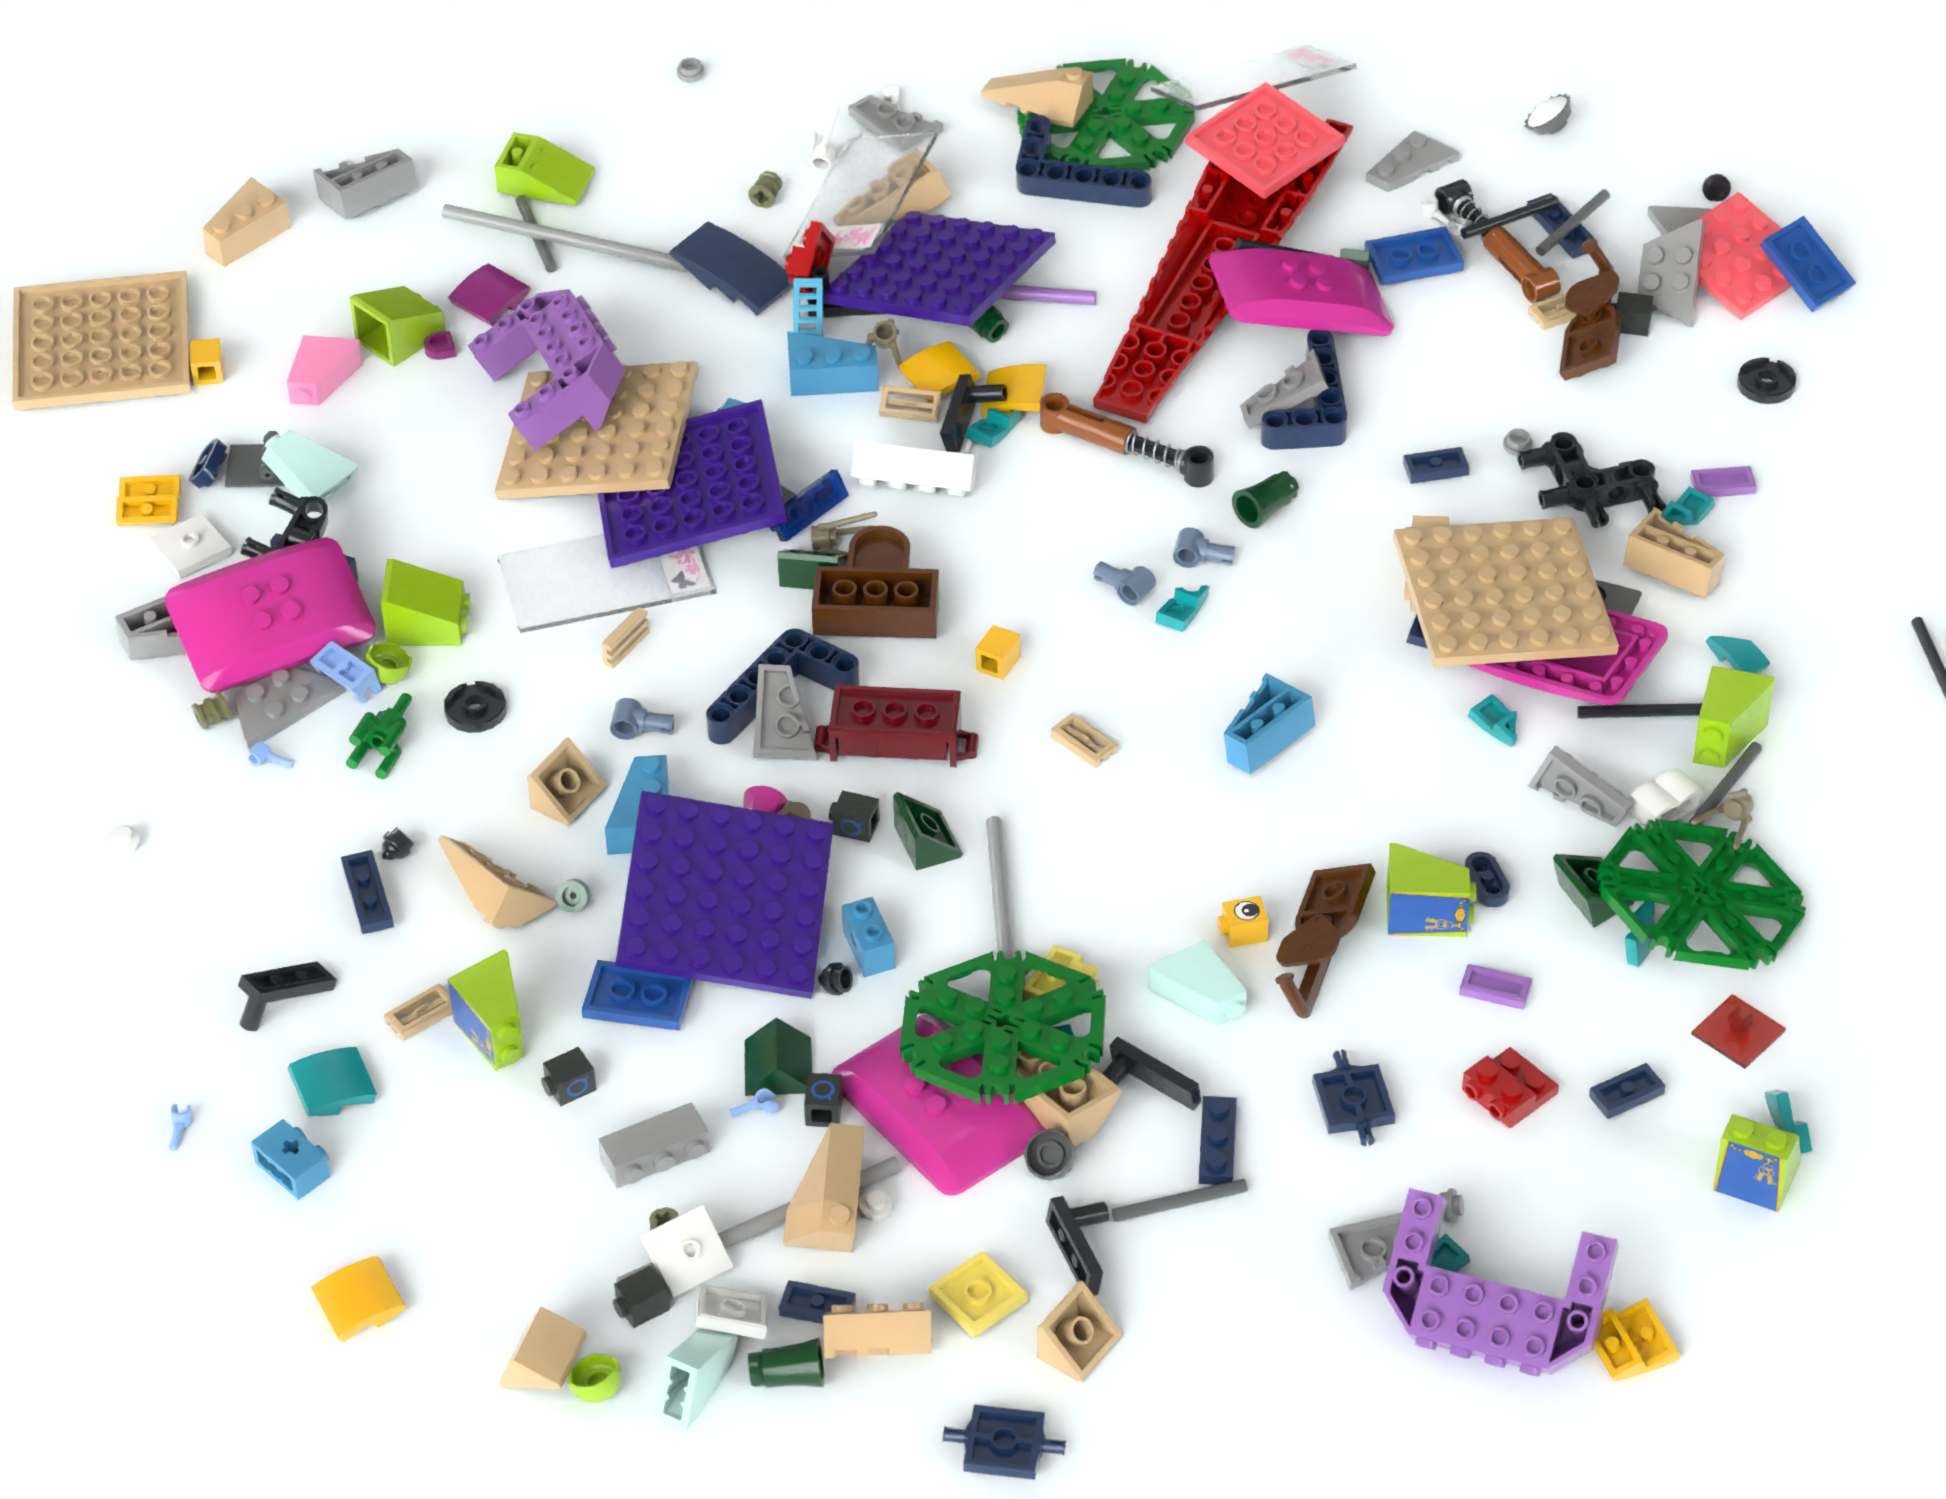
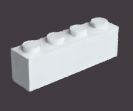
[851,441,978,497]

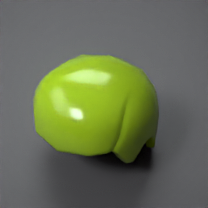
[364,642,412,685]
[567,1354,622,1403]

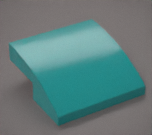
[287,1047,377,1117]

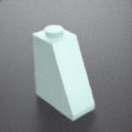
[261,430,359,500]
[1148,940,1247,1026]
[655,1328,738,1430]

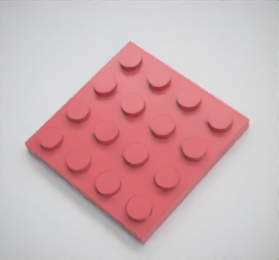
[1185,82,1345,199]
[1692,192,1792,320]

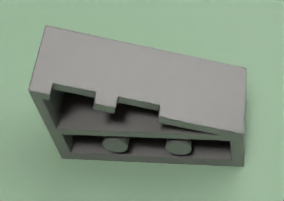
[313,148,418,220]
[115,596,186,660]

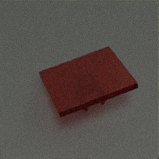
[1691,994,1786,1069]

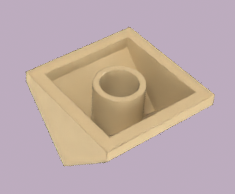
[527,737,608,826]
[1037,1281,1123,1381]
[499,1306,587,1389]

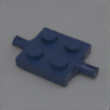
[1312,1050,1395,1147]
[943,1404,1066,1480]

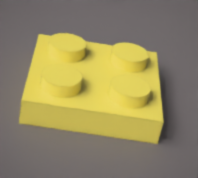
[928,1251,1028,1338]

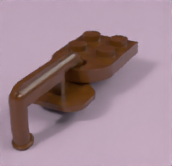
[1559,238,1622,381]
[1275,863,1376,1019]

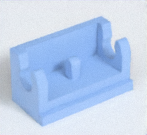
[310,640,382,703]

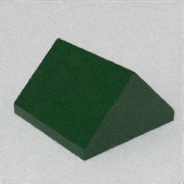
[777,549,847,590]
[893,792,963,871]
[1553,854,1635,928]
[744,1017,812,1096]

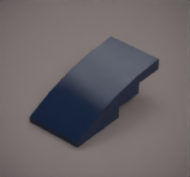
[669,221,793,315]

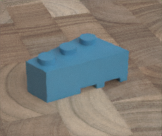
[787,331,879,396]
[1223,673,1315,774]
[605,755,669,855]

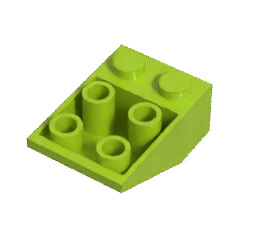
[494,132,595,206]

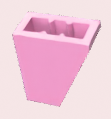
[287,335,363,406]

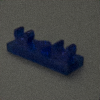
[769,469,849,542]

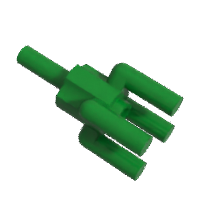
[346,693,412,779]

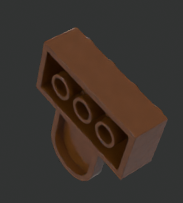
[811,525,940,638]

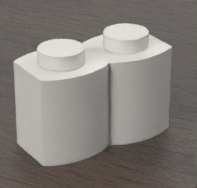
[1628,768,1704,825]

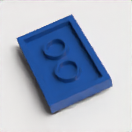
[1760,216,1856,312]
[1364,226,1464,286]
[582,960,695,1031]

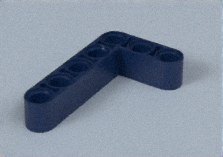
[1016,115,1152,208]
[1261,330,1347,450]
[706,628,860,745]

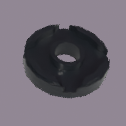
[1737,357,1796,404]
[444,681,507,733]

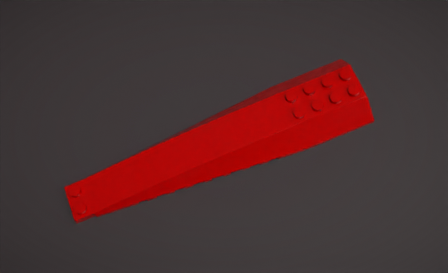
[1093,118,1353,424]

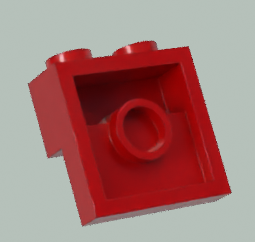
[785,220,836,293]
[1462,1047,1559,1129]

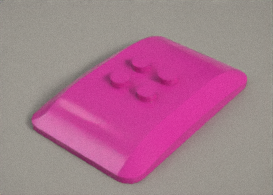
[1209,248,1394,336]
[165,537,376,693]
[1468,608,1668,705]
[831,1014,1046,1196]

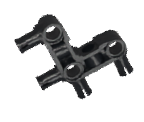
[1517,432,1666,528]
[240,487,328,558]

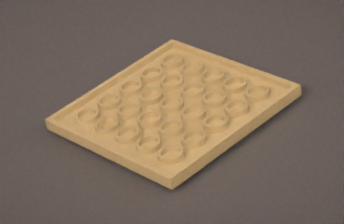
[12,270,191,410]
[495,361,699,499]
[1393,517,1619,667]

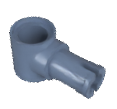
[1173,527,1235,568]
[1093,561,1156,606]
[610,698,674,740]

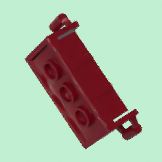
[814,685,979,768]

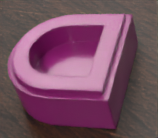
[424,331,456,360]

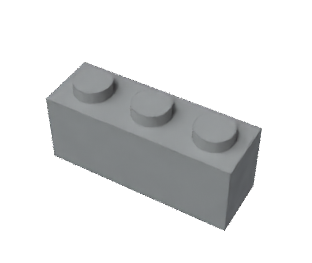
[598,1102,710,1188]

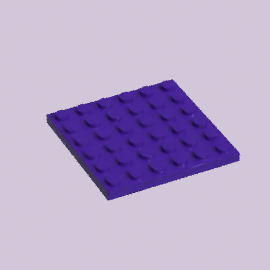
[823,211,1056,327]
[597,399,788,569]
[615,791,834,999]

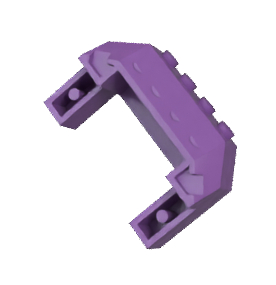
[468,289,625,451]
[1383,1188,1619,1377]

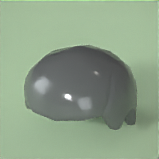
[1024,1128,1076,1181]

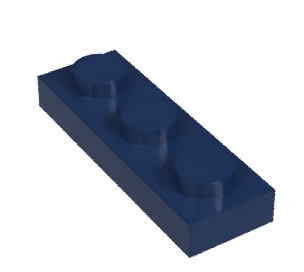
[1527,193,1597,258]
[340,850,394,935]
[1198,1096,1237,1185]

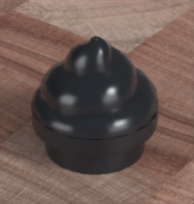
[1702,173,1731,201]
[382,827,415,860]
[818,962,853,996]

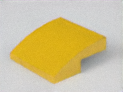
[898,341,981,403]
[981,364,1047,416]
[116,474,181,526]
[311,1255,407,1342]
[1595,1298,1681,1381]

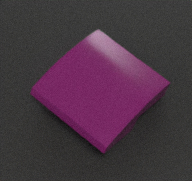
[447,263,532,327]

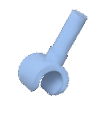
[248,741,294,768]
[729,1088,779,1117]
[169,1103,192,1151]

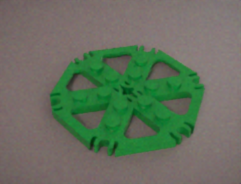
[1017,58,1195,171]
[1597,819,1806,970]
[900,951,1106,1104]

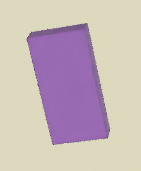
[1690,466,1756,497]
[1459,964,1532,1010]

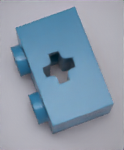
[842,896,895,977]
[251,1119,330,1200]

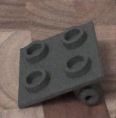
[225,431,285,487]

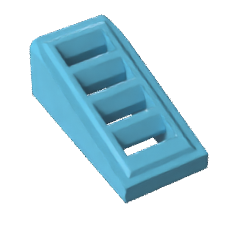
[793,278,823,337]

